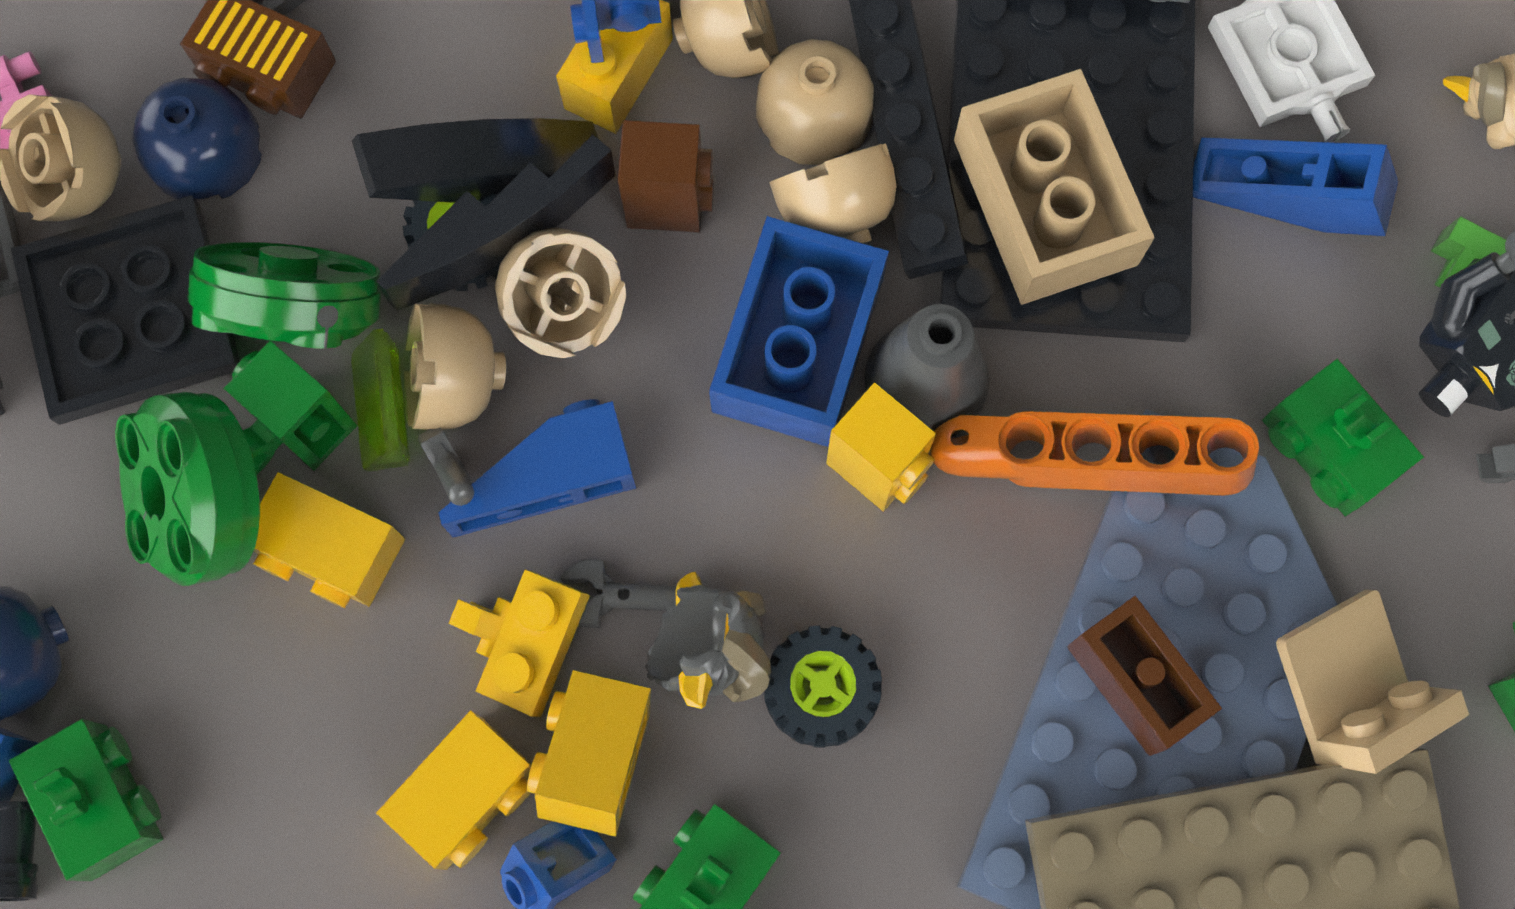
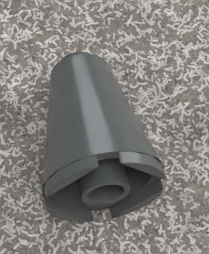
[865,304,989,437]

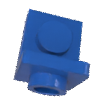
[570,0,662,63]
[500,821,617,909]

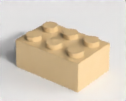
[954,69,1155,305]

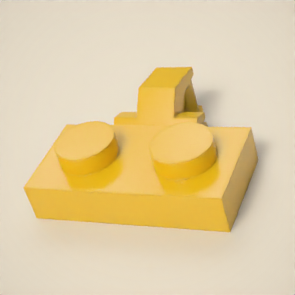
[448,569,590,717]

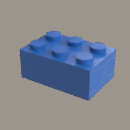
[709,216,889,447]

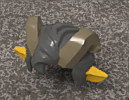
[645,572,771,709]

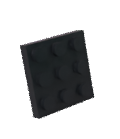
[11,195,240,425]

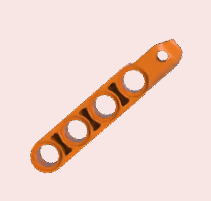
[930,411,1259,496]

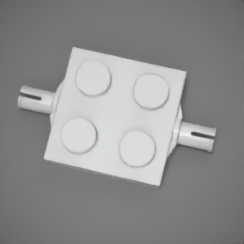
[1208,0,1375,142]

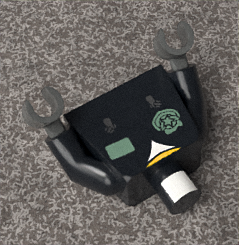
[1419,230,1515,417]

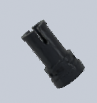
[0,801,38,902]

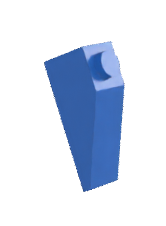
[1193,138,1399,236]
[438,399,636,538]

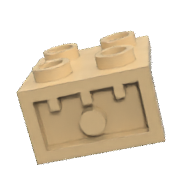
[1276,590,1469,774]

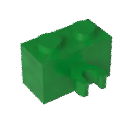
[223,340,358,475]
[1262,358,1424,517]
[8,719,164,881]
[632,804,781,909]

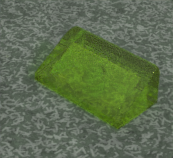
[351,328,410,472]

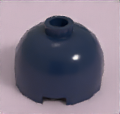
[132,78,262,199]
[0,586,69,721]

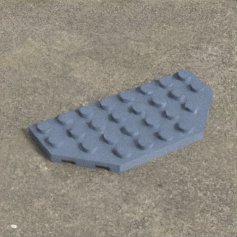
[957,409,1337,909]

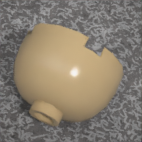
[673,0,779,79]
[756,39,874,165]
[0,94,121,221]
[769,143,897,243]
[495,227,626,358]
[404,303,506,430]

